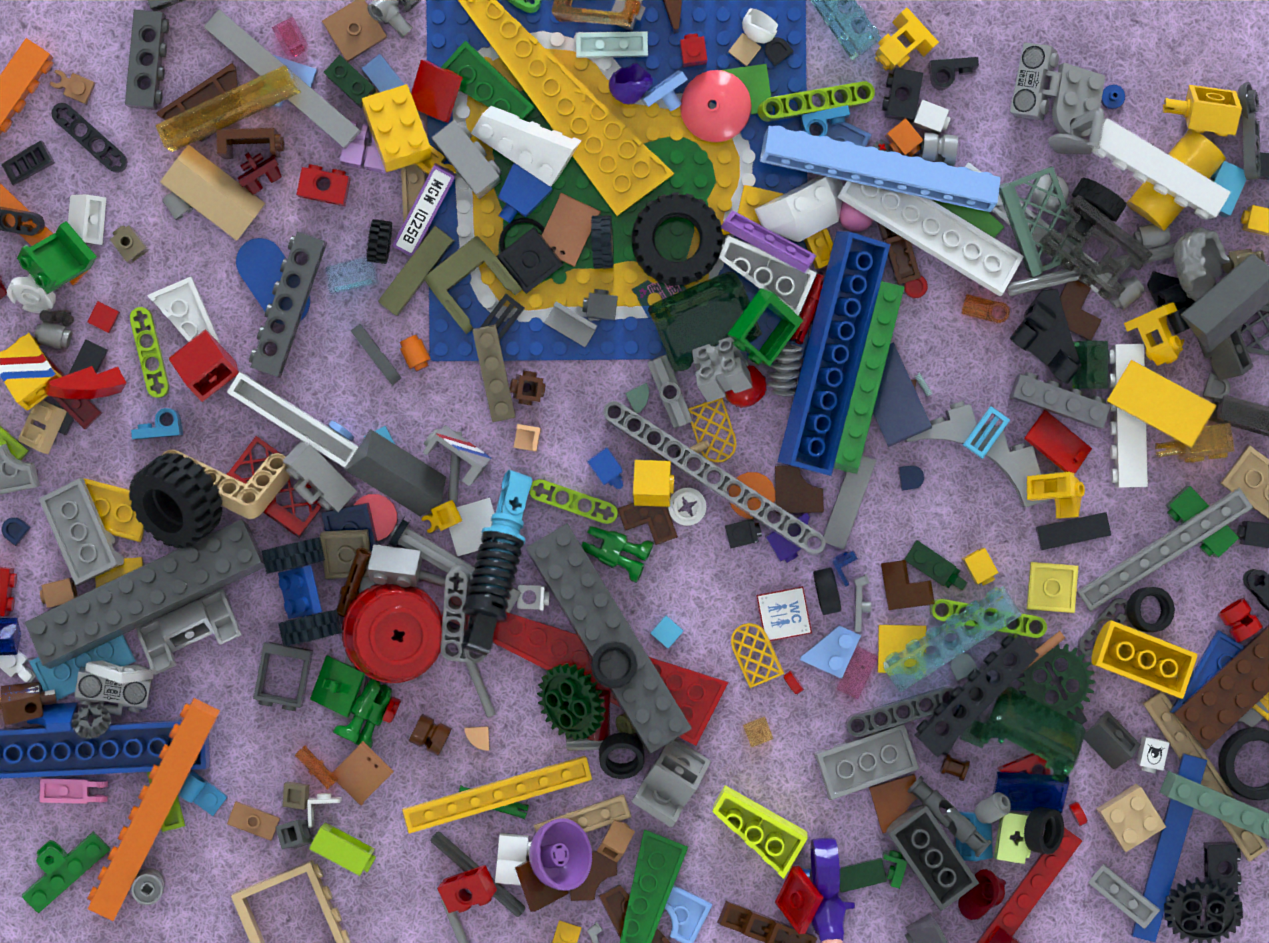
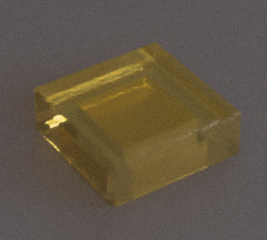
[743,716,773,747]

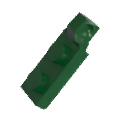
[903,540,968,590]

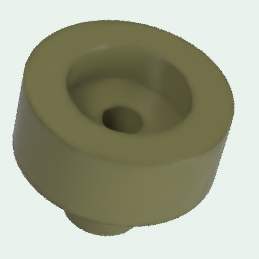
[616,713,636,735]

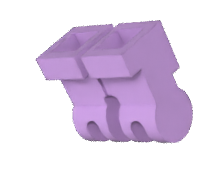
[340,121,387,174]

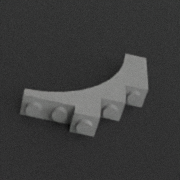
[904,401,1049,507]

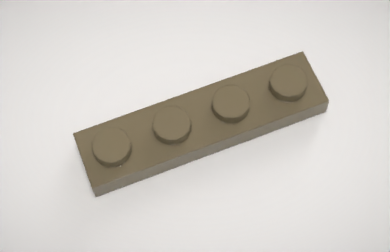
[472,324,516,422]

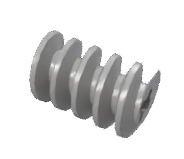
[767,344,803,396]

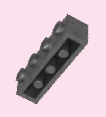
[1009,372,1111,429]

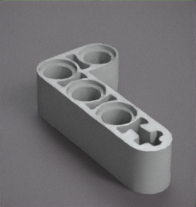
[441,565,485,663]

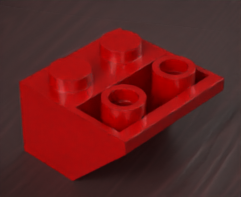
[169,329,239,402]

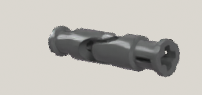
[907,776,992,858]

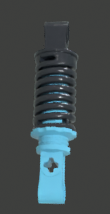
[462,470,532,656]

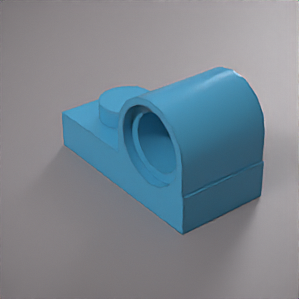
[800,105,850,137]
[131,408,183,440]
[178,770,228,816]

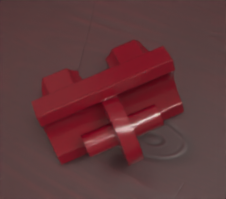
[237,152,282,195]

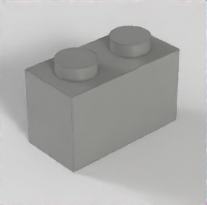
[368,545,422,588]

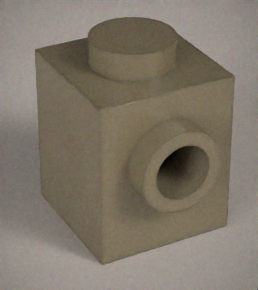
[110,225,149,264]

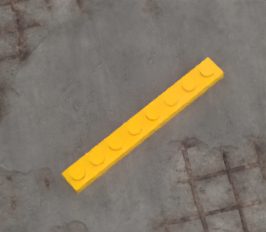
[402,756,592,834]

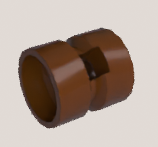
[409,714,452,756]

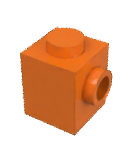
[885,118,923,157]

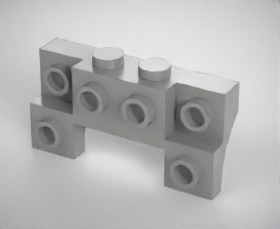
[136,588,242,675]

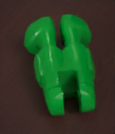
[581,526,654,583]
[333,678,392,748]

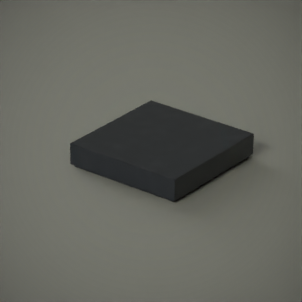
[496,227,564,294]

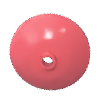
[680,70,752,142]

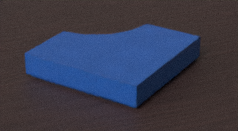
[27,702,78,732]

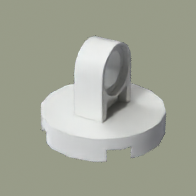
[7,273,56,314]

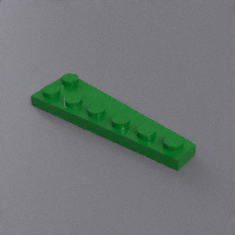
[620,829,688,943]

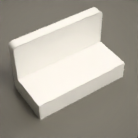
[68,194,106,245]

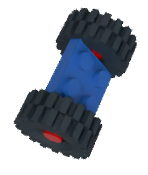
[261,537,342,647]

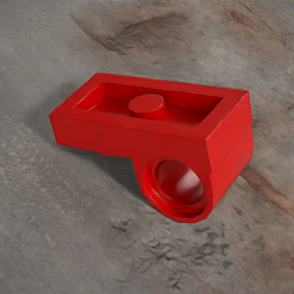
[997,750,1051,783]

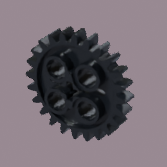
[1164,877,1243,943]

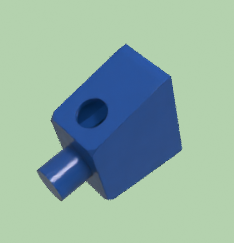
[498,163,553,224]

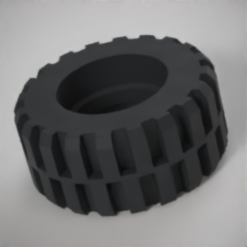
[632,192,723,286]
[129,453,223,548]

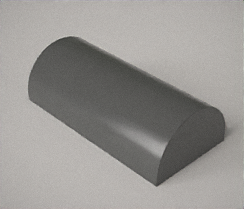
[886,805,979,911]

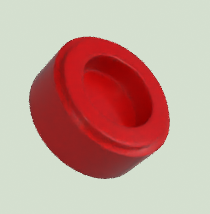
[903,275,928,299]
[783,670,804,695]
[1068,802,1088,827]

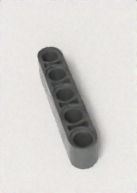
[846,686,958,737]

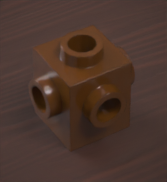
[510,370,546,405]

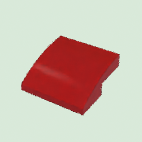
[411,60,463,123]

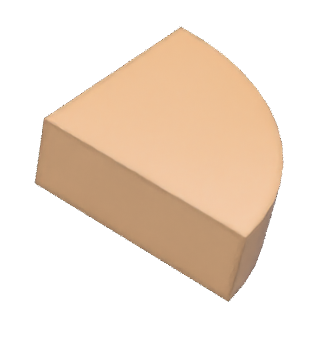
[464,726,490,751]

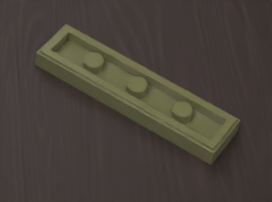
[378,226,455,316]

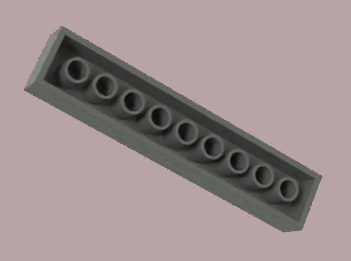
[24,519,265,669]
[526,523,692,755]

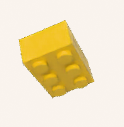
[362,84,431,173]

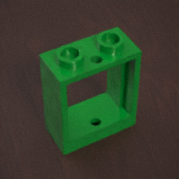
[727,288,803,366]

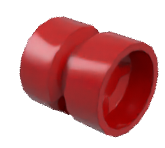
[1218,598,1263,643]

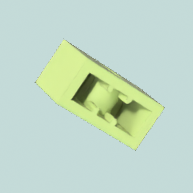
[994,811,1031,864]

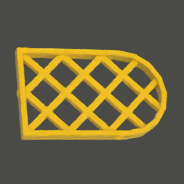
[688,398,737,463]
[731,623,784,688]

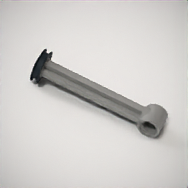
[387,516,522,613]

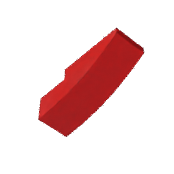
[45,366,126,399]

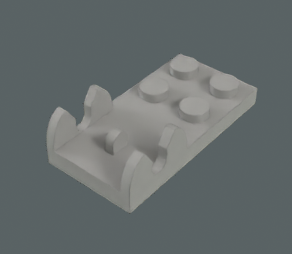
[39,478,124,585]
[814,724,919,800]

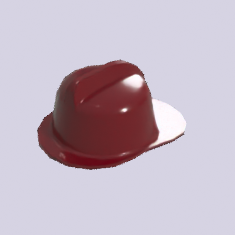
[958,869,1006,920]

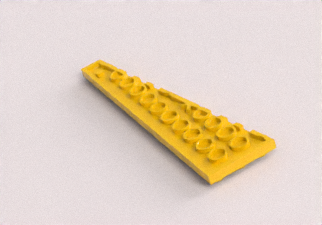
[458,0,675,216]

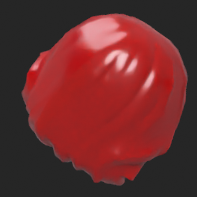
[725,365,767,408]

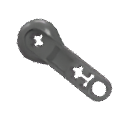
[1237,82,1261,180]

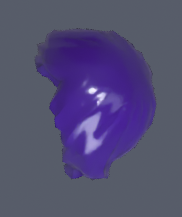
[609,63,653,104]

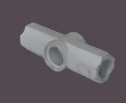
[647,355,693,428]

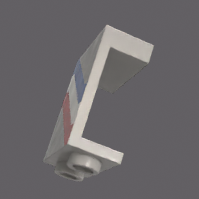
[423,425,492,486]

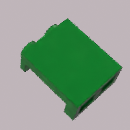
[17,221,97,294]

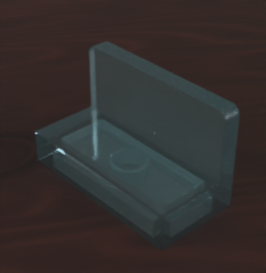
[326,257,378,295]

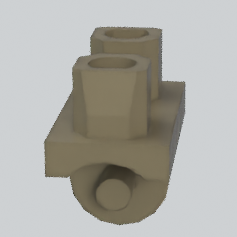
[1222,249,1266,274]

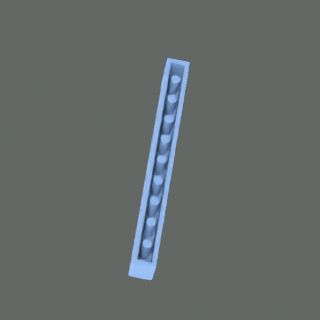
[760,126,1001,212]

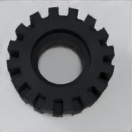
[366,219,392,264]

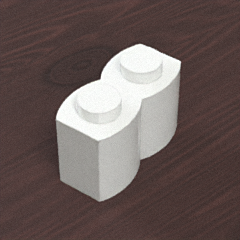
[495,833,531,885]

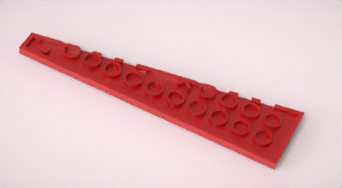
[441,596,728,746]

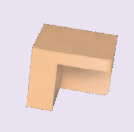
[513,424,541,452]

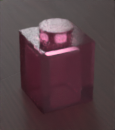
[272,16,308,57]

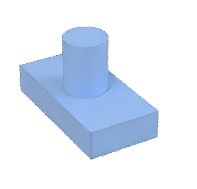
[641,70,688,111]

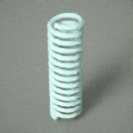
[915,373,933,396]

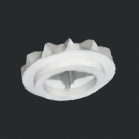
[668,488,706,526]

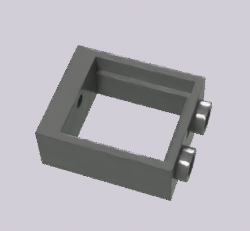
[253,641,313,711]

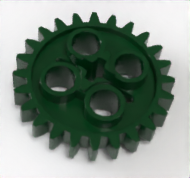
[1017,644,1096,720]
[537,663,606,741]

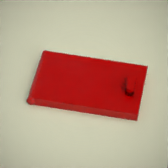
[1024,410,1092,475]

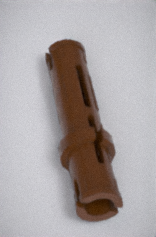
[336,548,371,617]

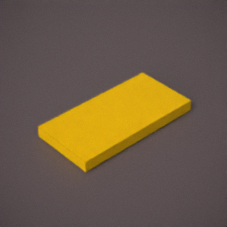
[1107,360,1216,448]

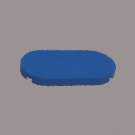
[236,238,311,325]

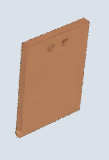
[542,193,601,267]
[330,742,394,805]

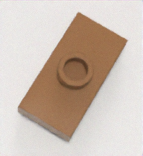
[227,801,280,841]

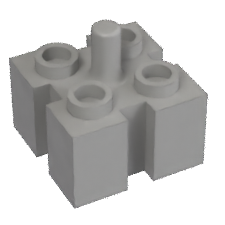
[692,337,752,402]

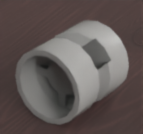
[920,132,958,166]
[131,868,165,905]

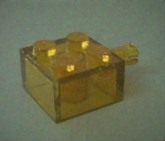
[1155,423,1235,463]

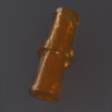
[294,745,338,790]

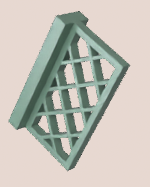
[999,166,1084,277]

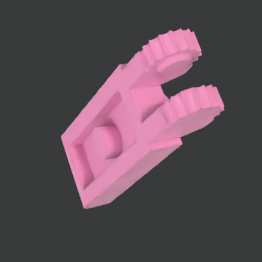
[39,778,108,804]

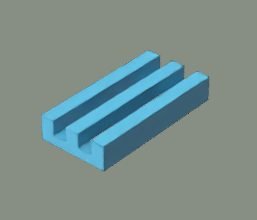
[963,406,1010,459]

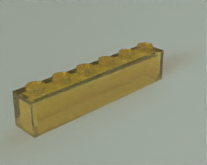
[155,65,301,152]

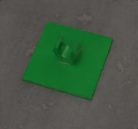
[310,655,365,718]

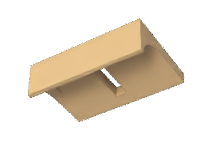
[18,400,67,454]

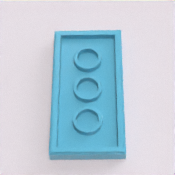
[29,635,136,701]

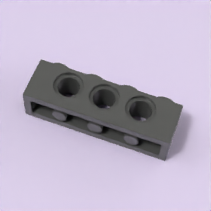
[125,9,169,110]

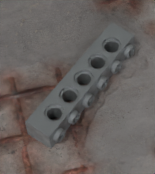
[249,232,327,378]

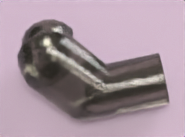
[39,309,74,326]

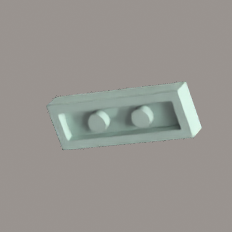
[576,32,648,58]

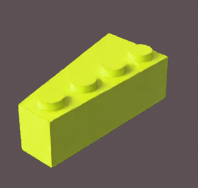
[712,785,808,879]

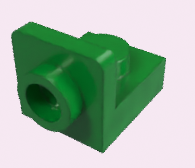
[882,850,907,889]

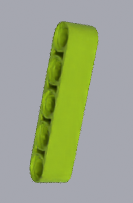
[757,81,875,122]
[929,599,1047,638]

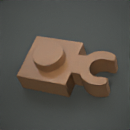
[49,70,96,105]

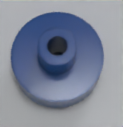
[1101,85,1125,109]

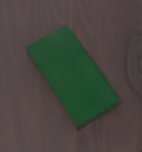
[840,858,887,893]

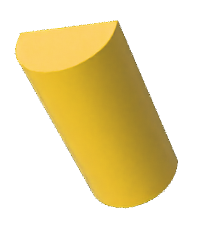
[1127,129,1226,231]
[1091,620,1198,699]

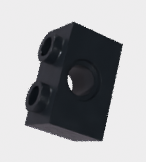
[882,68,923,123]
[1203,842,1242,892]

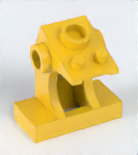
[874,7,939,71]
[1124,302,1185,366]
[1027,472,1085,519]

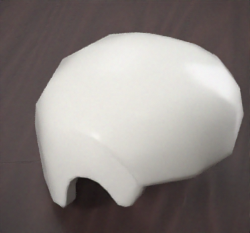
[742,8,778,44]
[1032,174,1069,213]

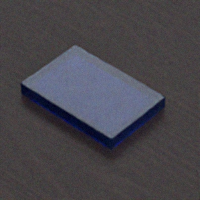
[992,772,1070,813]

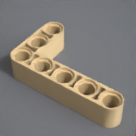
[162,450,290,519]

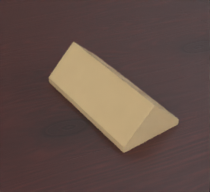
[160,145,265,241]

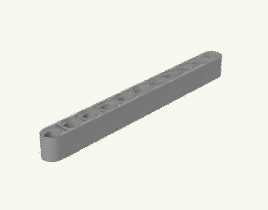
[604,401,825,555]

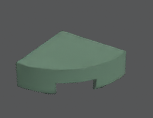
[625,383,649,414]

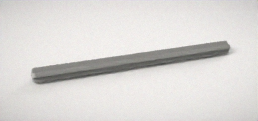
[1007,242,1177,296]

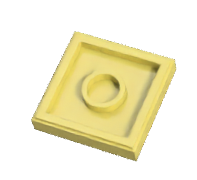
[1026,562,1079,613]

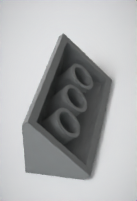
[1181,254,1269,352]
[344,429,446,516]

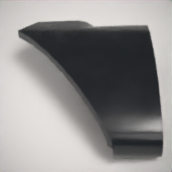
[1147,271,1216,335]
[1010,289,1081,384]

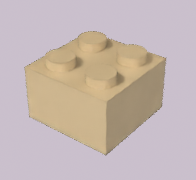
[1096,784,1166,852]

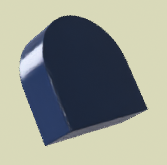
[898,465,924,491]
[1,517,31,546]

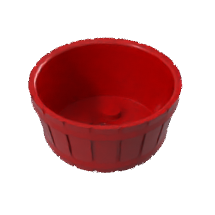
[342,583,443,683]

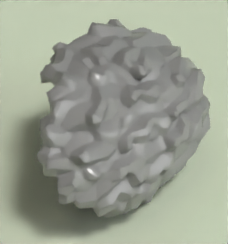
[1173,228,1230,301]

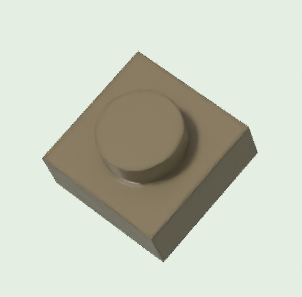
[283,781,310,810]

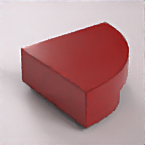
[382,697,401,723]

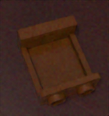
[216,128,285,159]

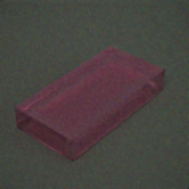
[836,646,878,699]

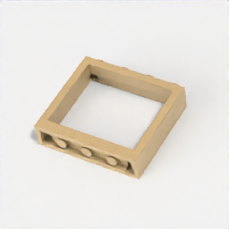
[231,860,351,943]

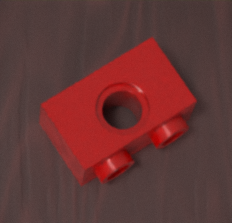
[296,164,351,206]
[437,865,497,913]

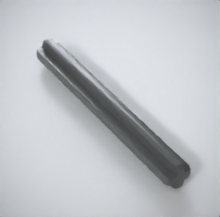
[430,831,526,917]

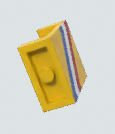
[0,333,62,411]

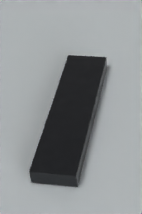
[45,339,108,435]

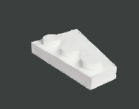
[147,277,220,343]

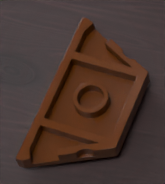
[156,63,241,142]

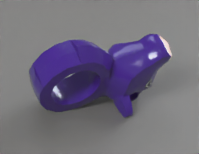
[810,838,855,943]

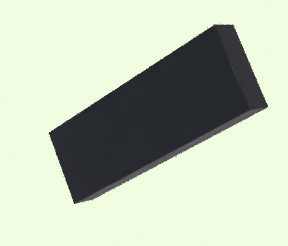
[1036,512,1111,550]

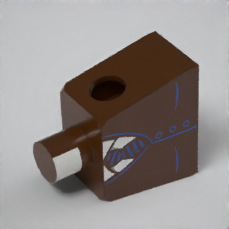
[1,682,57,725]

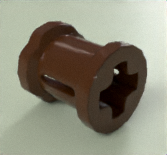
[940,754,970,781]

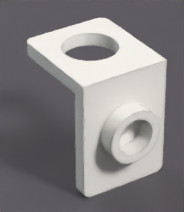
[517,585,549,611]
[307,793,342,828]

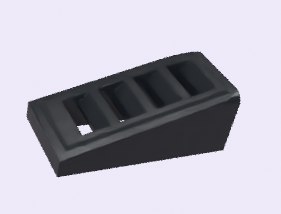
[1,141,55,186]

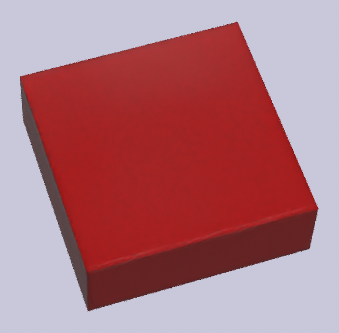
[87,301,120,333]

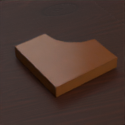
[869,774,918,833]

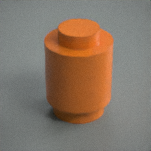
[399,334,431,372]

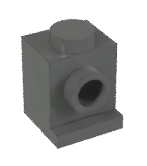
[275,820,313,850]

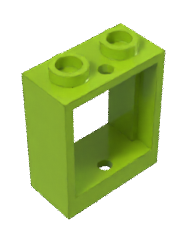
[309,822,376,876]

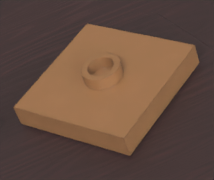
[322,0,388,62]

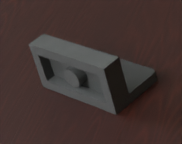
[1082,711,1141,769]

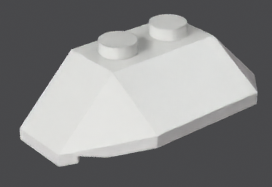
[754,175,843,242]

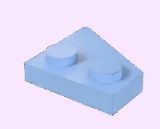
[799,625,861,679]

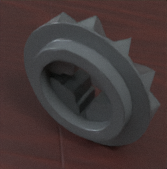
[71,703,111,738]

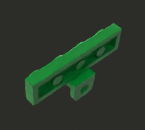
[22,831,110,913]

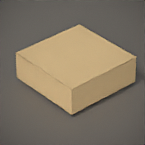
[728,33,761,66]

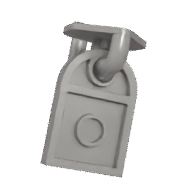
[1048,63,1105,154]

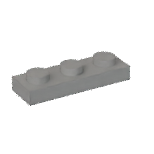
[1088,863,1160,929]

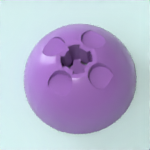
[529,818,592,890]

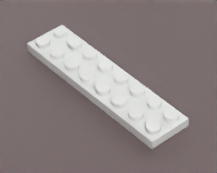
[837,181,1024,297]

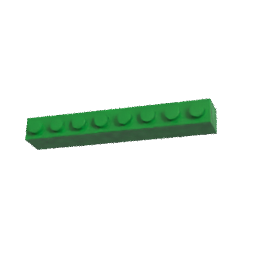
[834,281,904,474]

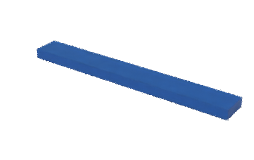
[1131,753,1207,943]

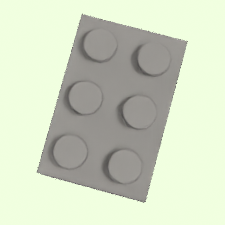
[432,120,502,199]

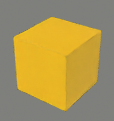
[633,460,674,507]

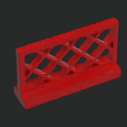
[226,436,322,539]

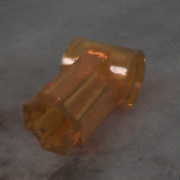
[961,294,1010,324]

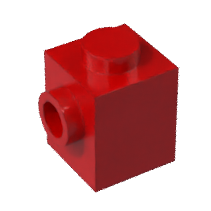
[680,34,707,68]

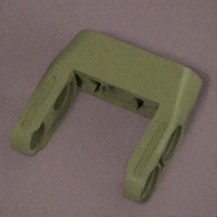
[424,236,522,335]

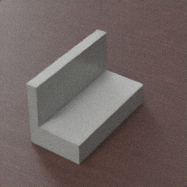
[544,301,598,348]

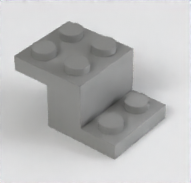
[631,739,711,828]

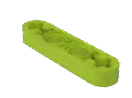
[130,307,170,398]
[529,479,618,524]

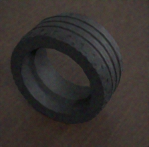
[1218,727,1269,800]

